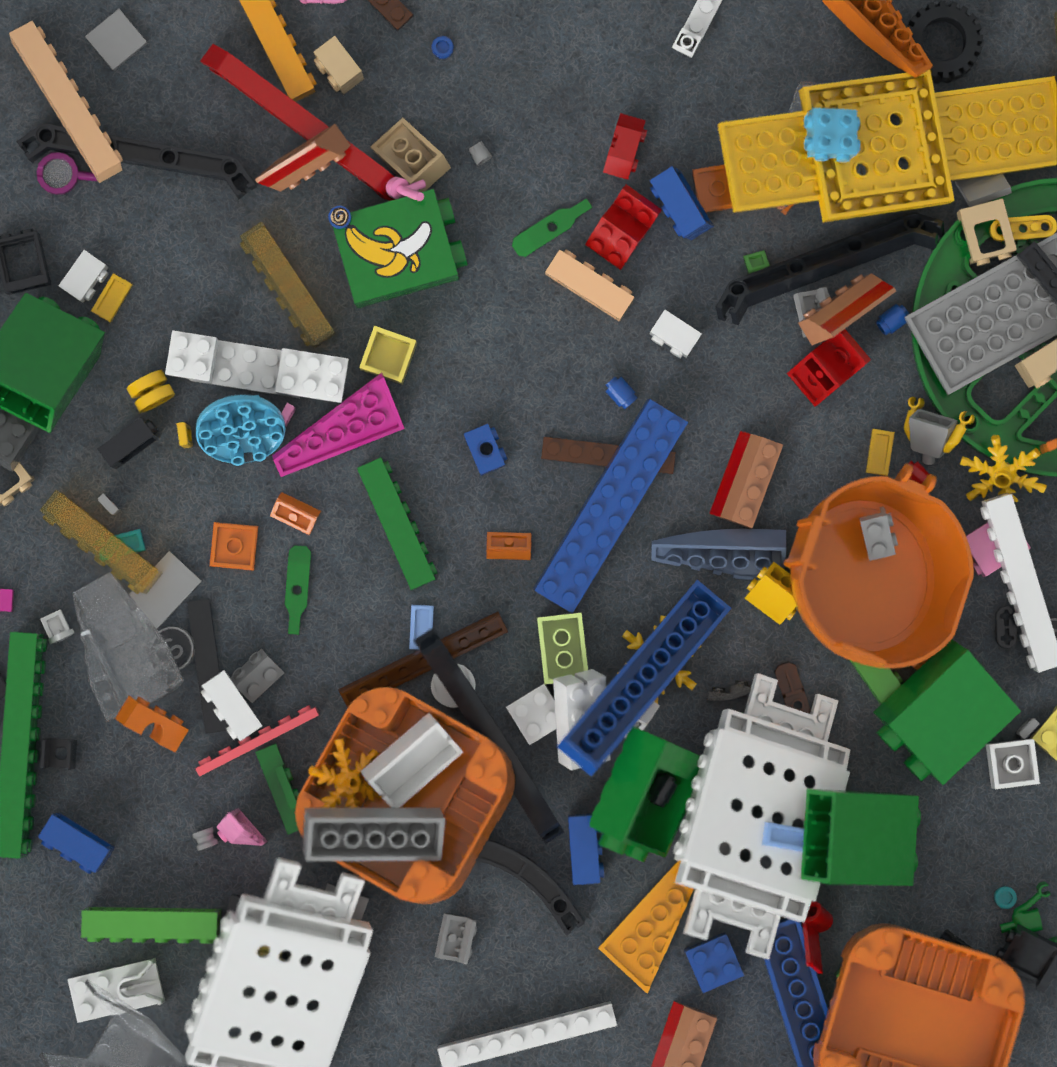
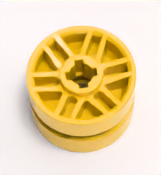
[126,370,175,413]

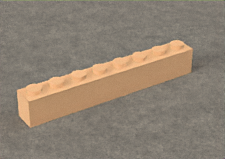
[9,21,123,183]

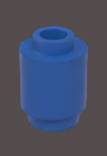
[875,304,909,336]
[605,377,637,410]

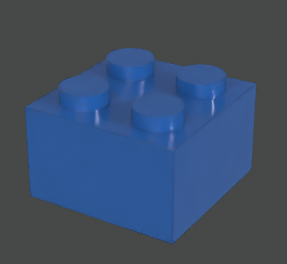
[684,932,744,993]

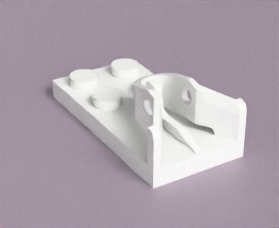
[68,958,165,1023]

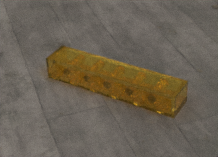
[239,222,336,349]
[40,490,163,594]

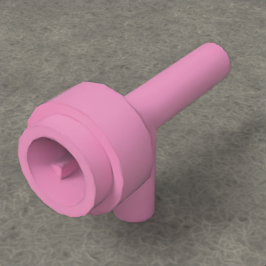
[386,177,426,201]

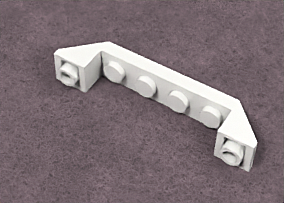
[672,0,722,58]

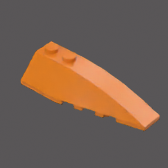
[822,0,933,78]

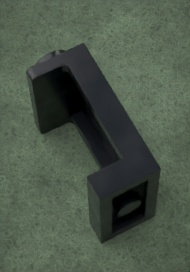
[995,924,1057,993]

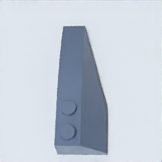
[651,529,786,580]

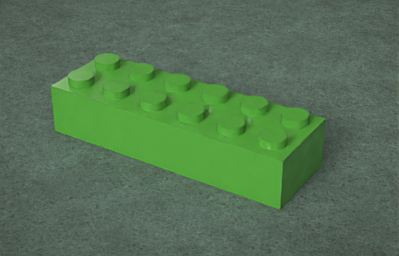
[81,907,222,944]

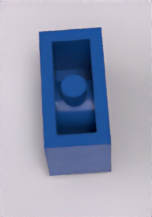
[464,424,508,476]

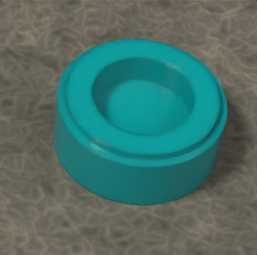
[994,886,1017,909]

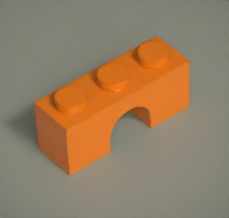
[115,696,189,752]

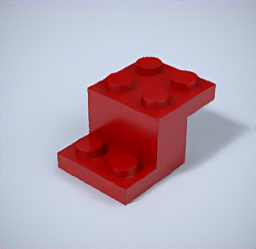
[585,184,662,270]
[787,329,871,407]

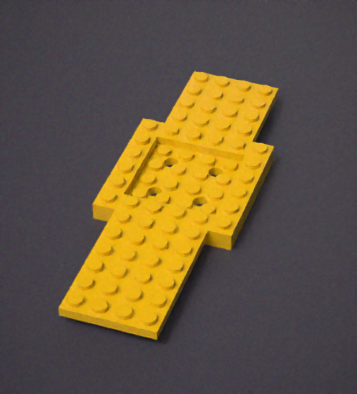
[717,70,1057,222]

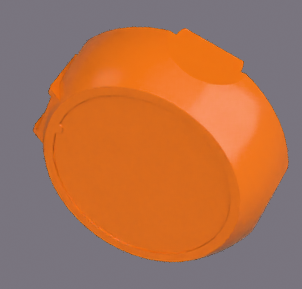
[783,464,974,669]

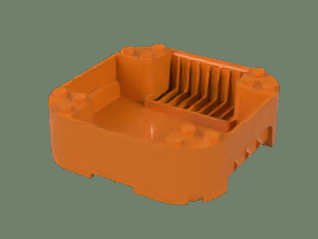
[295,687,515,904]
[813,923,1025,1067]

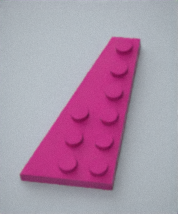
[272,373,405,477]

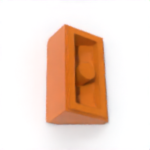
[270,492,321,535]
[486,532,531,560]

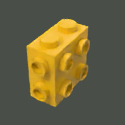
[745,562,797,625]

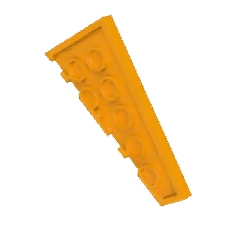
[598,861,694,994]

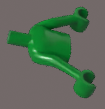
[999,881,1057,943]

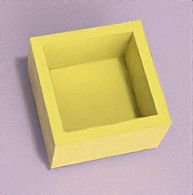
[359,326,417,385]

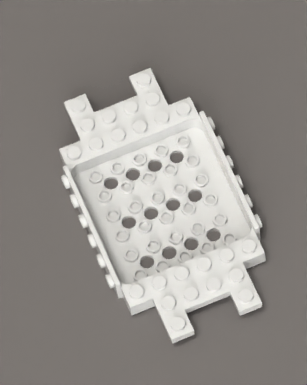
[674,673,850,959]
[185,858,373,1067]

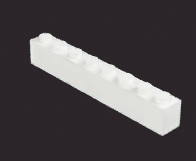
[980,493,1057,673]
[437,1001,617,1067]

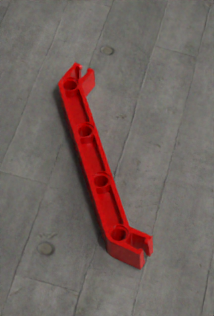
[200,44,396,201]

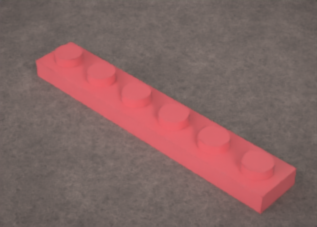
[195,705,320,777]

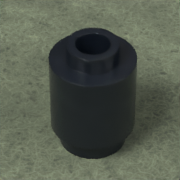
[648,773,678,808]

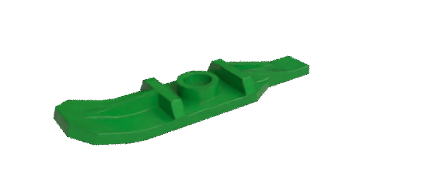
[512,198,593,257]
[285,545,311,635]

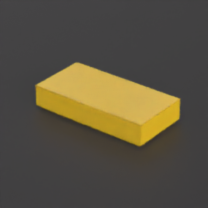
[91,273,133,323]
[177,422,193,448]
[865,429,895,476]

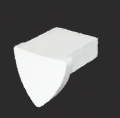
[40,609,74,644]

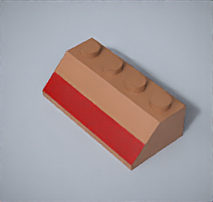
[255,124,351,191]
[798,273,896,345]
[709,431,783,529]
[651,1001,717,1067]

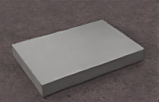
[124,551,202,630]

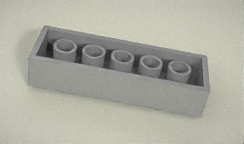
[302,808,445,861]

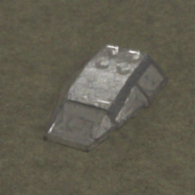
[72,572,184,722]

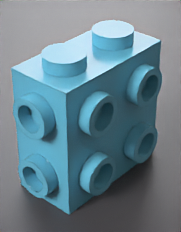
[804,108,860,162]

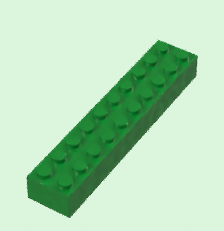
[0,632,47,859]

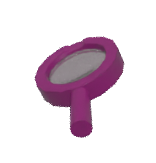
[37,152,97,195]

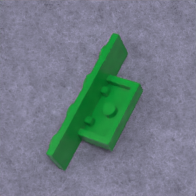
[255,744,300,835]

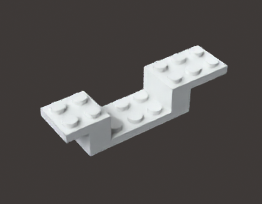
[165,330,349,403]

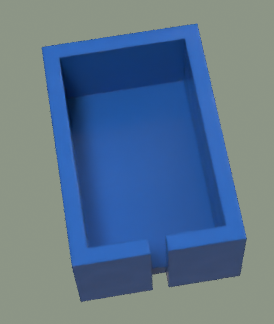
[650,166,714,240]
[38,812,115,874]
[568,813,604,885]

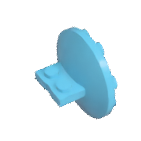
[196,395,285,466]

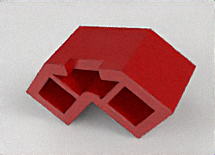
[603,113,648,180]

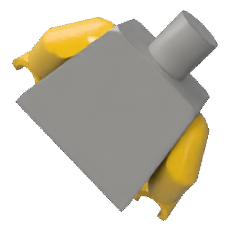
[903,397,975,465]

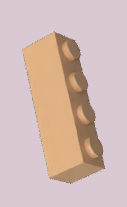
[545,249,634,322]

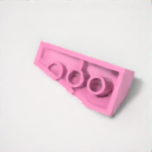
[217,808,268,846]

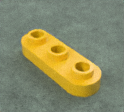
[989,215,1057,242]

